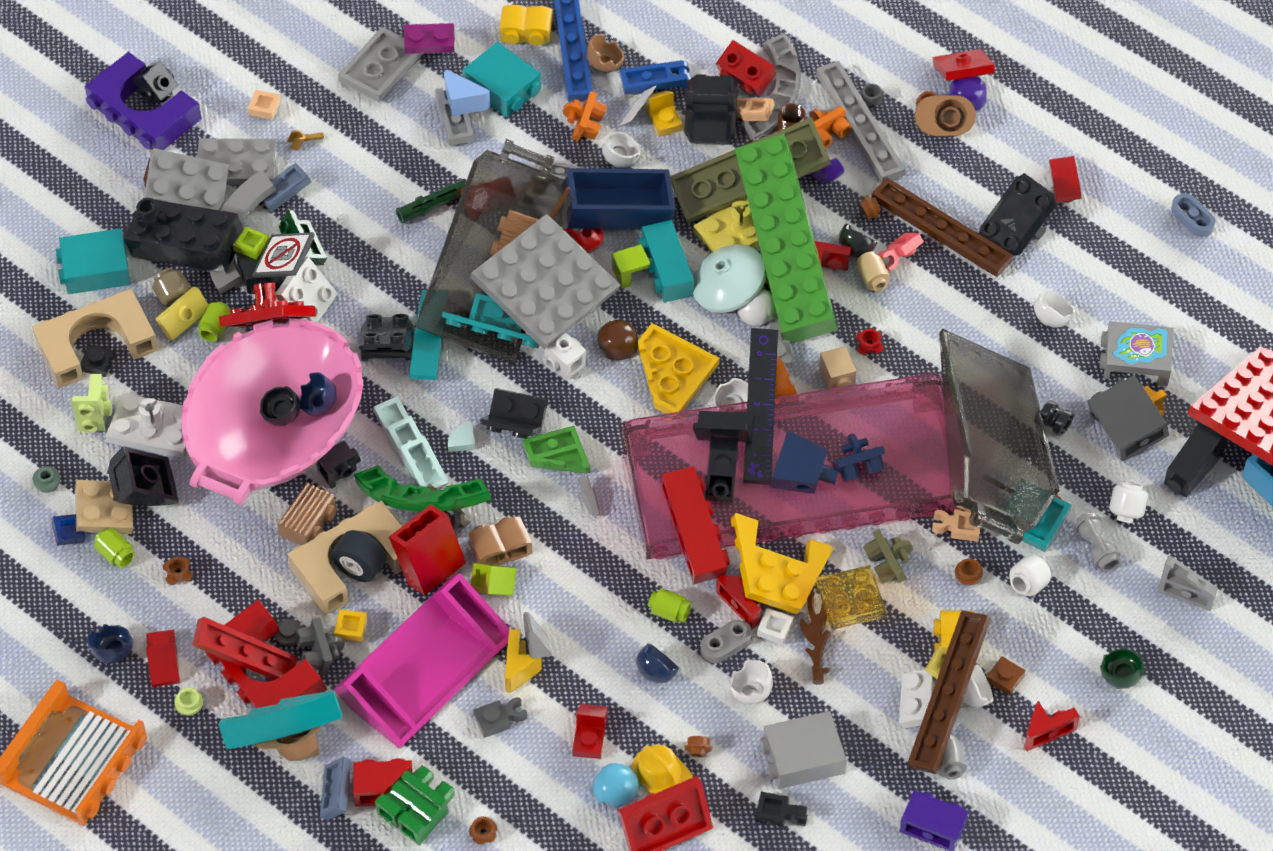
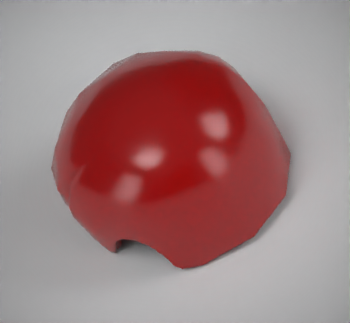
[564,228,604,254]

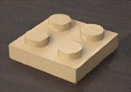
[75,480,133,534]

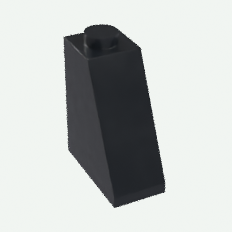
[1164,422,1227,498]

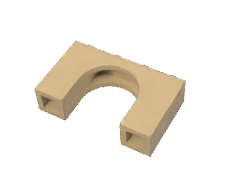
[32,289,158,389]
[287,501,402,615]

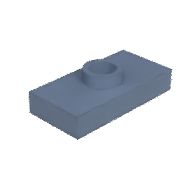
[261,162,312,213]
[320,756,351,820]

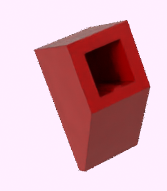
[353,758,413,807]

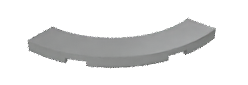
[741,33,801,140]
[209,170,276,295]

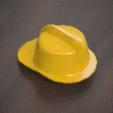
[632,745,693,794]

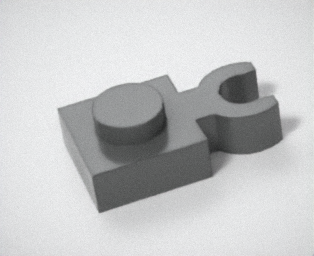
[473,697,527,738]

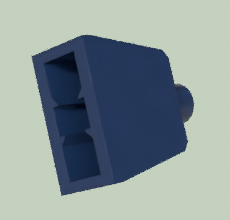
[770,431,839,494]

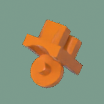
[563,91,607,141]
[809,106,851,149]

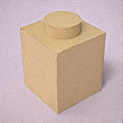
[819,346,856,393]

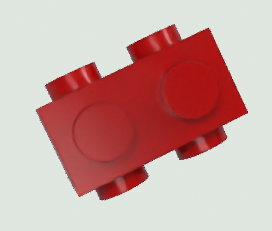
[715,39,777,97]

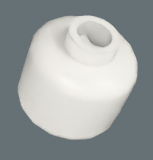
[1109,481,1148,523]
[1009,555,1051,596]

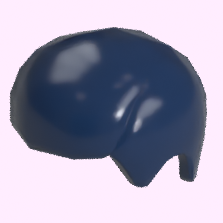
[300,372,337,416]
[86,624,133,664]
[636,643,679,684]

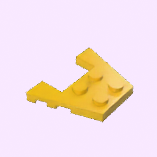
[731,513,833,614]

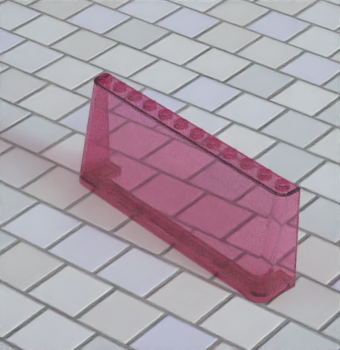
[622,373,970,560]

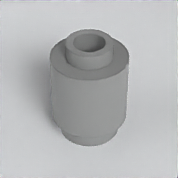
[938,735,967,780]

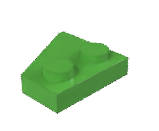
[522,426,590,474]

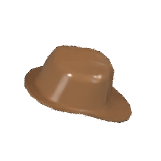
[914,95,976,136]
[255,726,321,761]

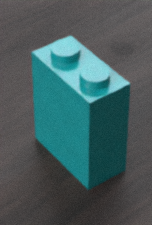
[462,42,541,118]
[56,228,131,294]

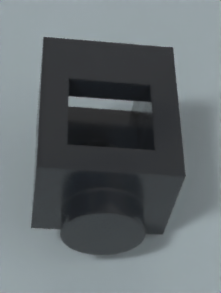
[317,441,361,489]

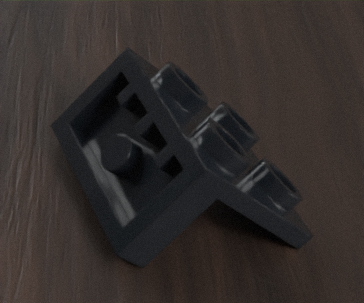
[479,388,548,439]

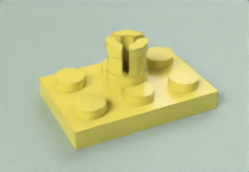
[693,199,759,253]

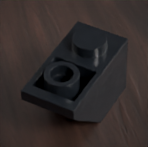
[705,436,738,502]

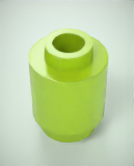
[198,302,230,342]
[94,528,135,568]
[648,588,692,623]

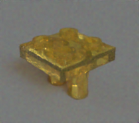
[816,565,887,630]

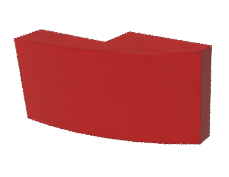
[1049,156,1082,203]

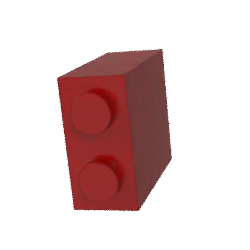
[389,505,466,596]

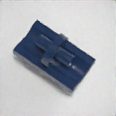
[831,433,885,482]

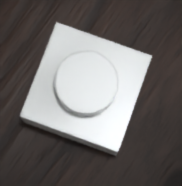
[757,608,794,645]

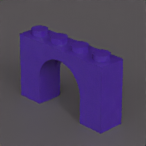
[84,51,202,150]

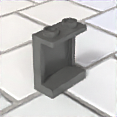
[1087,375,1169,461]

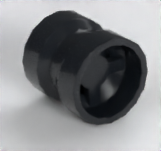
[1037,400,1074,436]

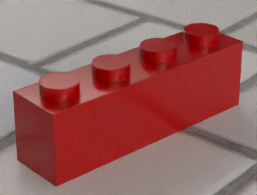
[661,466,730,585]

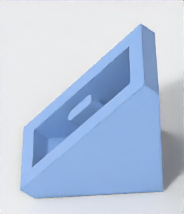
[444,70,490,116]

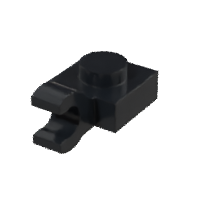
[755,791,808,827]

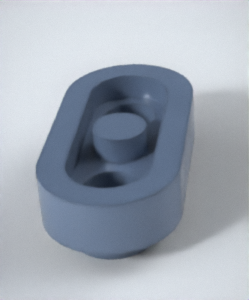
[1171,193,1215,237]

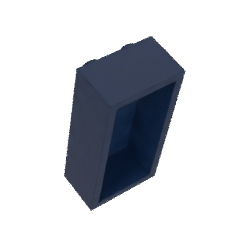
[563,168,675,229]

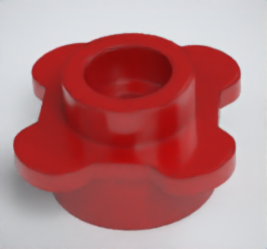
[856,329,884,355]

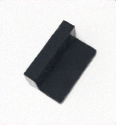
[693,411,755,442]

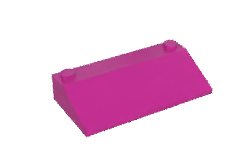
[333,573,510,748]

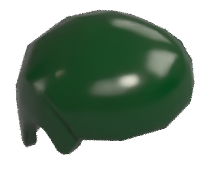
[1100,648,1144,689]

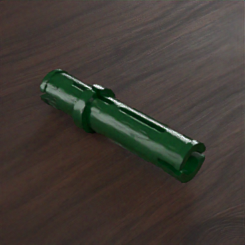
[395,178,470,224]

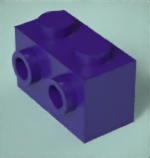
[899,790,969,851]

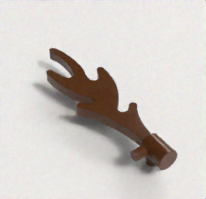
[800,590,831,685]

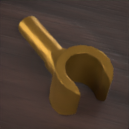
[287,130,324,150]

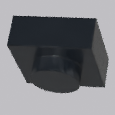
[80,344,115,377]

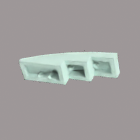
[373,396,449,489]

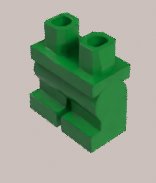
[375,765,455,846]

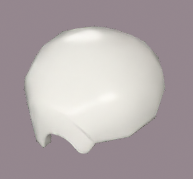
[602,132,641,168]
[737,288,776,326]
[1034,289,1075,328]
[712,378,748,413]
[729,660,773,705]
[963,665,993,708]

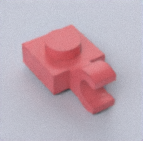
[878,233,924,270]

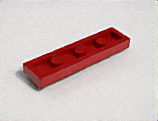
[192,617,298,680]

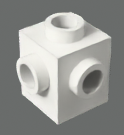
[544,333,587,380]

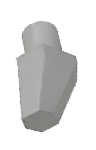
[577,475,600,516]

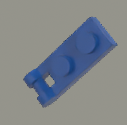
[619,60,692,95]

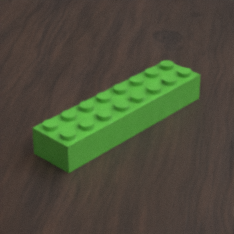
[735,134,838,344]

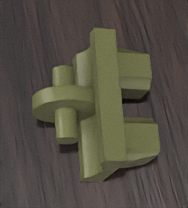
[863,529,913,583]

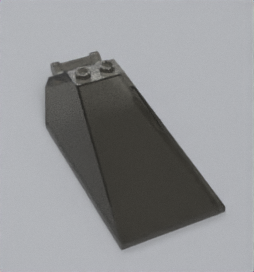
[414,138,572,365]
[939,329,1060,544]

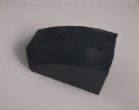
[107,446,179,506]

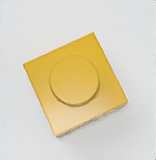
[334,609,368,642]

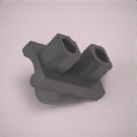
[295,618,345,677]

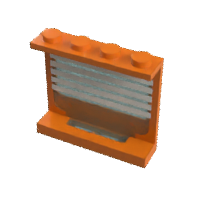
[0,679,147,826]

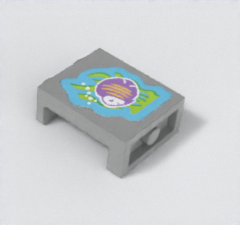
[1099,321,1173,386]

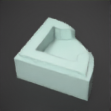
[448,422,475,452]

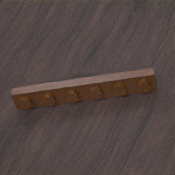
[871,178,1013,277]
[907,610,991,774]

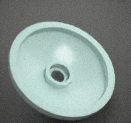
[693,244,767,313]

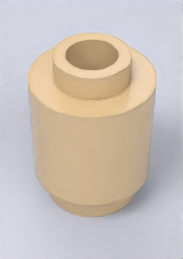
[857,252,891,291]

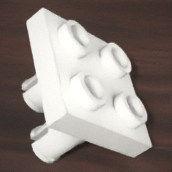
[275,257,338,323]

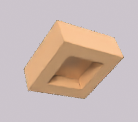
[248,90,281,120]

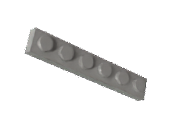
[816,61,905,183]

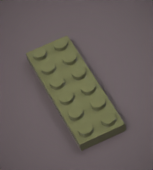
[670,117,831,224]

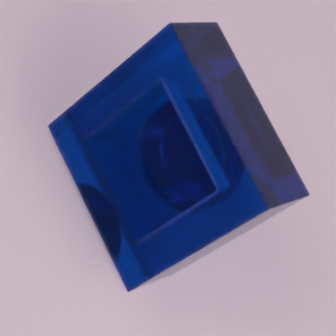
[51,514,86,546]

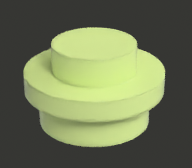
[174,688,204,716]

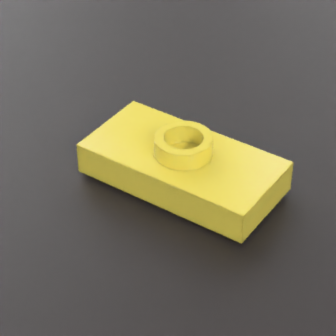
[155,287,209,340]

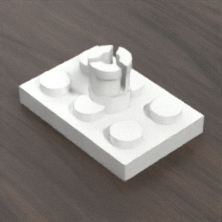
[105,393,187,458]

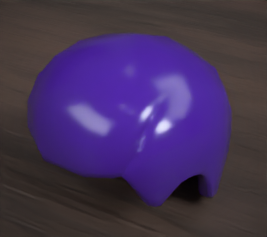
[949,76,987,111]
[810,150,844,183]

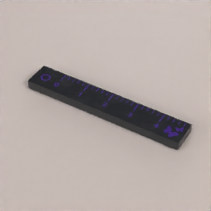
[743,328,778,485]

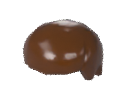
[597,319,638,360]

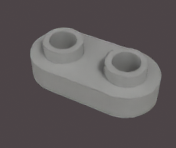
[700,620,752,663]

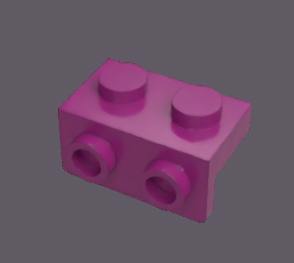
[404,23,455,54]

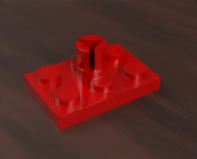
[219,283,316,327]
[618,776,713,851]

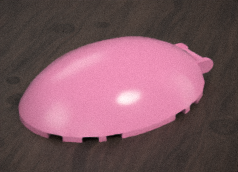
[181,318,363,506]

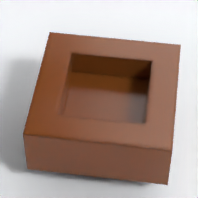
[986,656,1026,696]

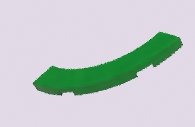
[354,465,492,512]

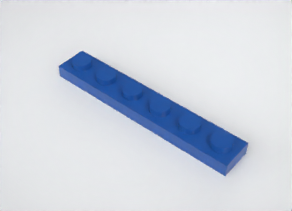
[553,0,593,102]

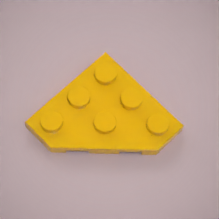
[638,323,720,420]

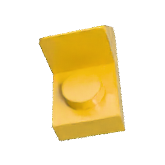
[643,90,683,137]
[505,629,542,693]

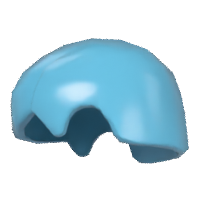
[592,763,639,807]

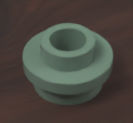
[32,466,61,493]

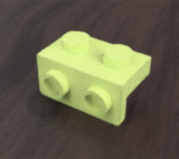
[71,374,112,433]

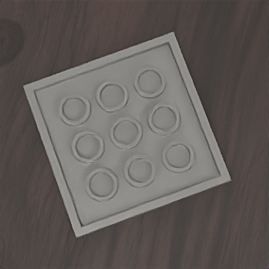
[470,214,620,350]

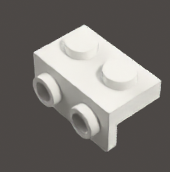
[899,670,937,729]

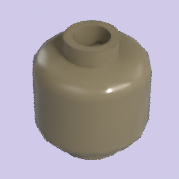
[152,268,191,307]

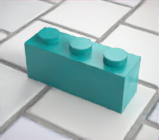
[638,220,694,303]

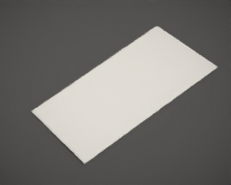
[619,85,657,126]

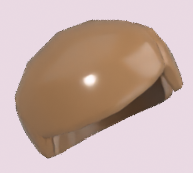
[587,34,624,72]

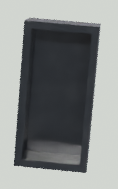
[123,198,244,273]

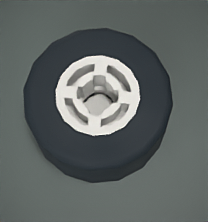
[331,530,386,582]

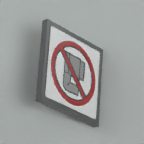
[252,232,315,278]

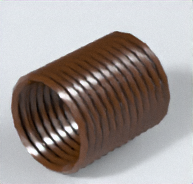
[777,103,806,132]

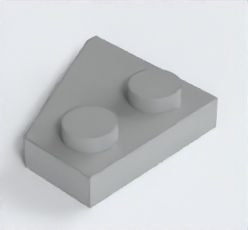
[1158,555,1218,611]

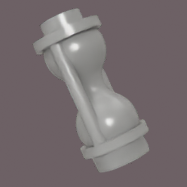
[1075,512,1121,572]

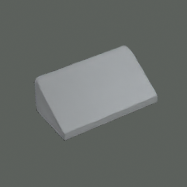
[523,612,553,659]

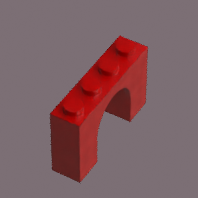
[205,599,328,708]

